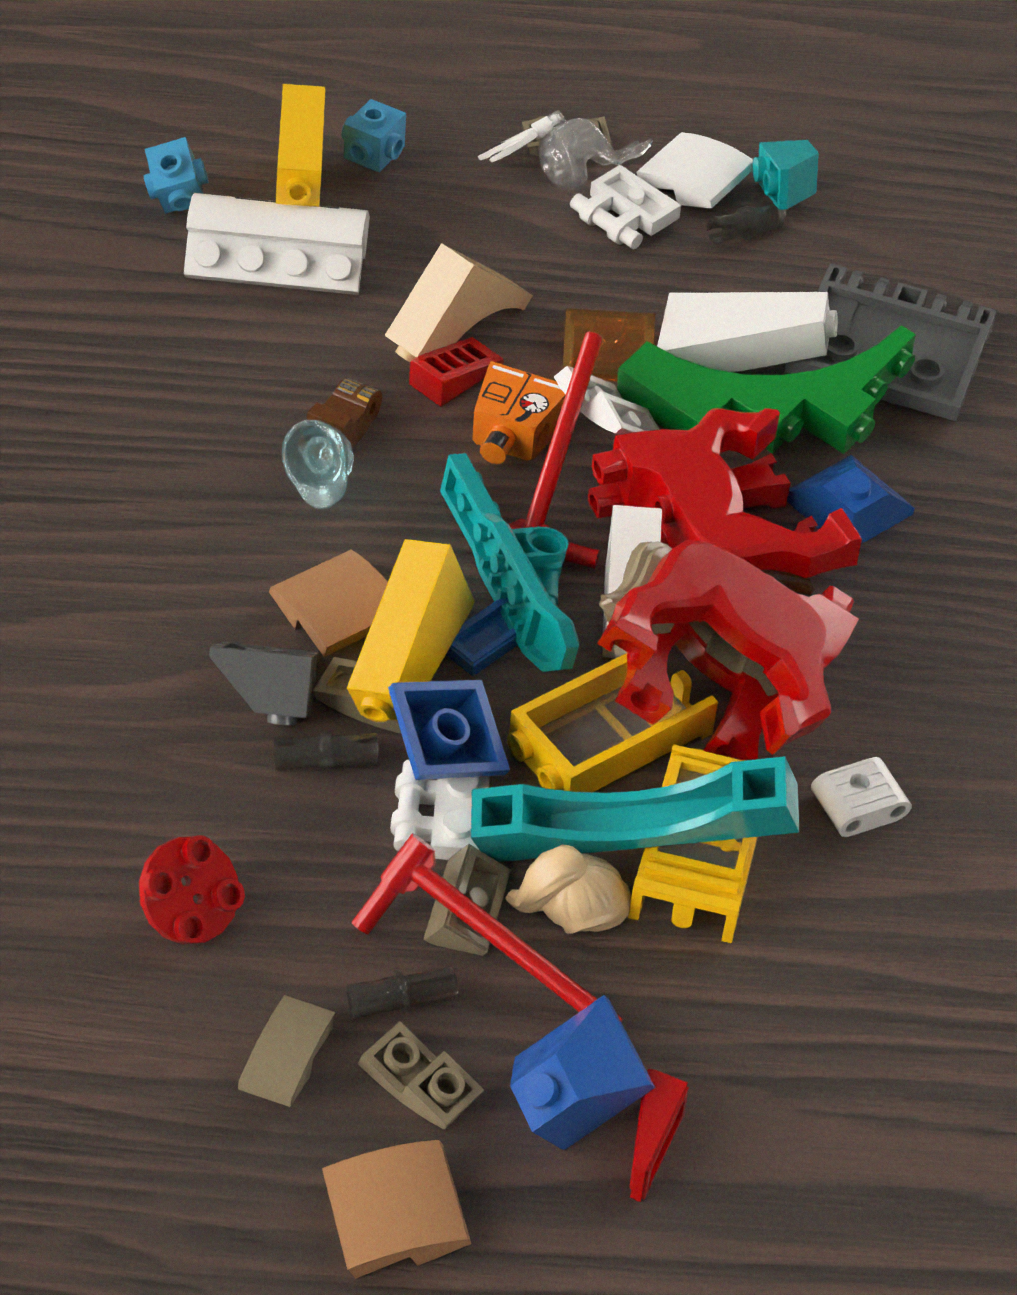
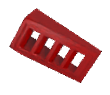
[409,337,504,407]
[629,1069,689,1202]

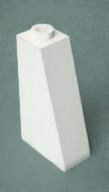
[657,292,838,373]

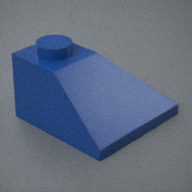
[787,455,915,544]
[388,680,510,780]
[510,995,655,1150]

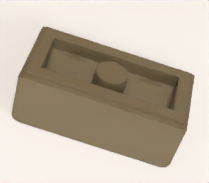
[424,844,511,956]

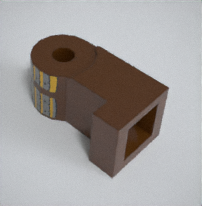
[306,377,382,461]

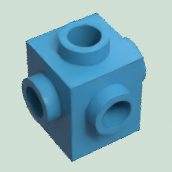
[341,99,406,173]
[144,137,209,214]

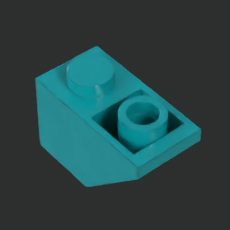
[752,140,819,210]

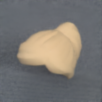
[506,844,631,934]

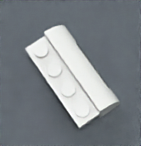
[184,193,370,295]

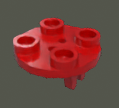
[139,835,245,945]

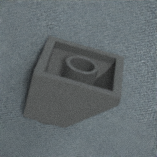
[209,642,320,726]

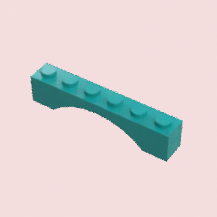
[471,756,799,862]

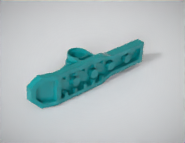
[440,453,580,672]

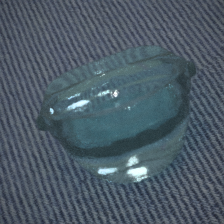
[282,419,354,509]

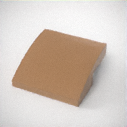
[269,549,388,657]
[322,1140,471,1279]

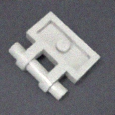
[570,165,681,249]
[390,759,490,860]

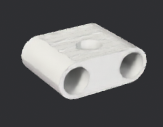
[811,757,912,837]

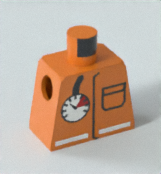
[472,361,565,464]

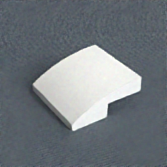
[636,132,753,208]
[554,366,659,435]

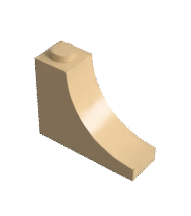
[385,243,533,362]

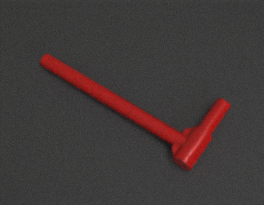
[508,332,603,569]
[351,833,623,1023]

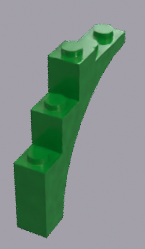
[617,325,916,454]

